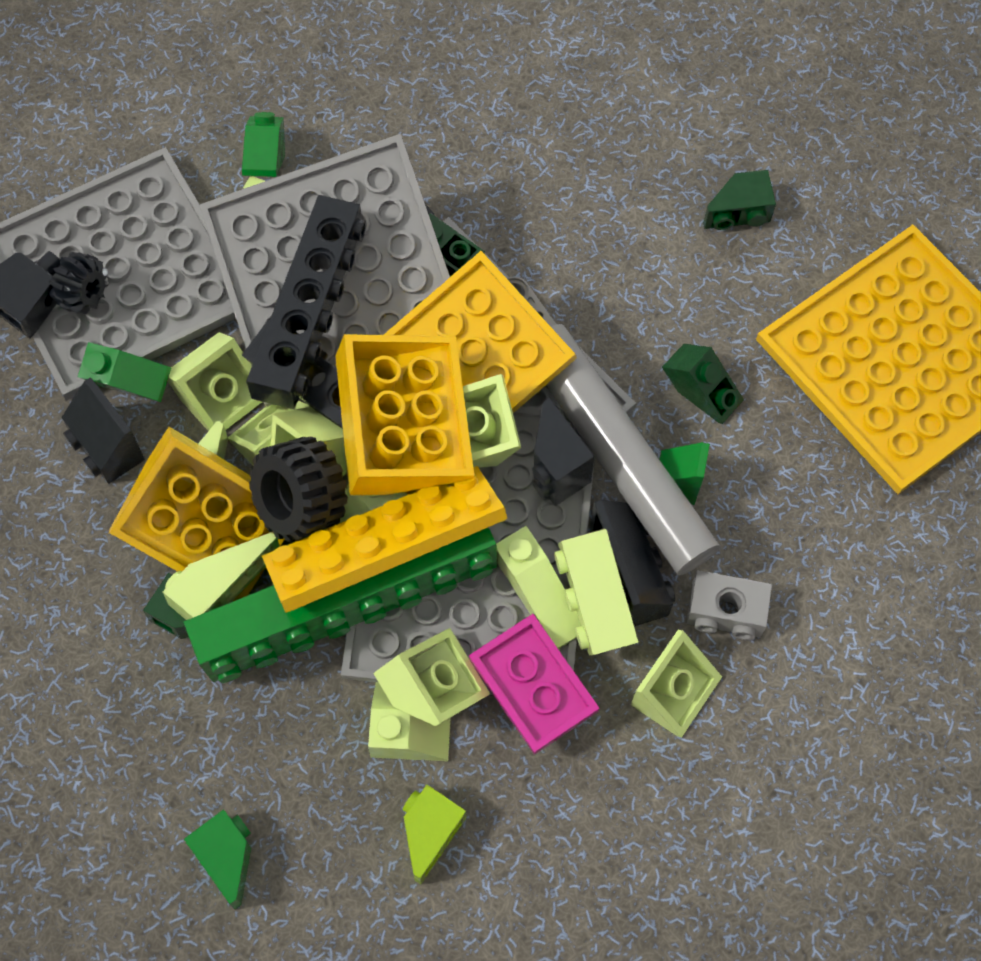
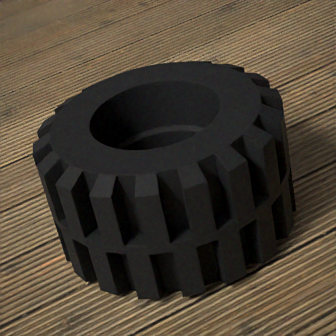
[249,436,348,542]

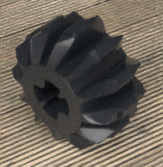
[49,252,109,314]

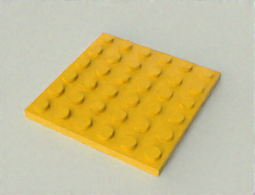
[756,225,981,495]

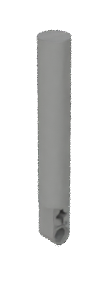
[507,277,721,576]

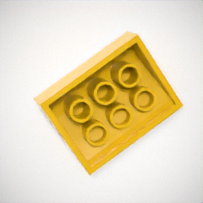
[335,334,475,495]
[109,427,285,602]

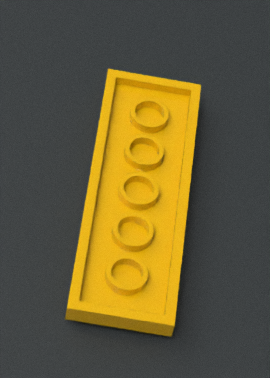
[262,466,508,613]

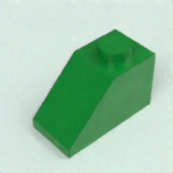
[242,112,285,177]
[77,342,171,402]
[659,442,710,505]
[184,809,251,910]

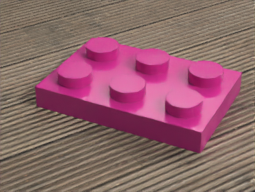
[469,613,600,755]

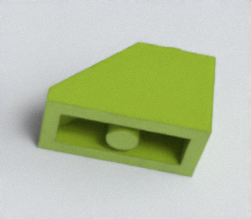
[402,784,466,884]

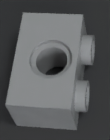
[686,570,772,640]

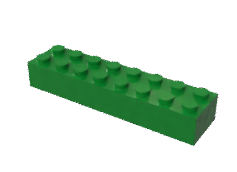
[183,527,497,683]

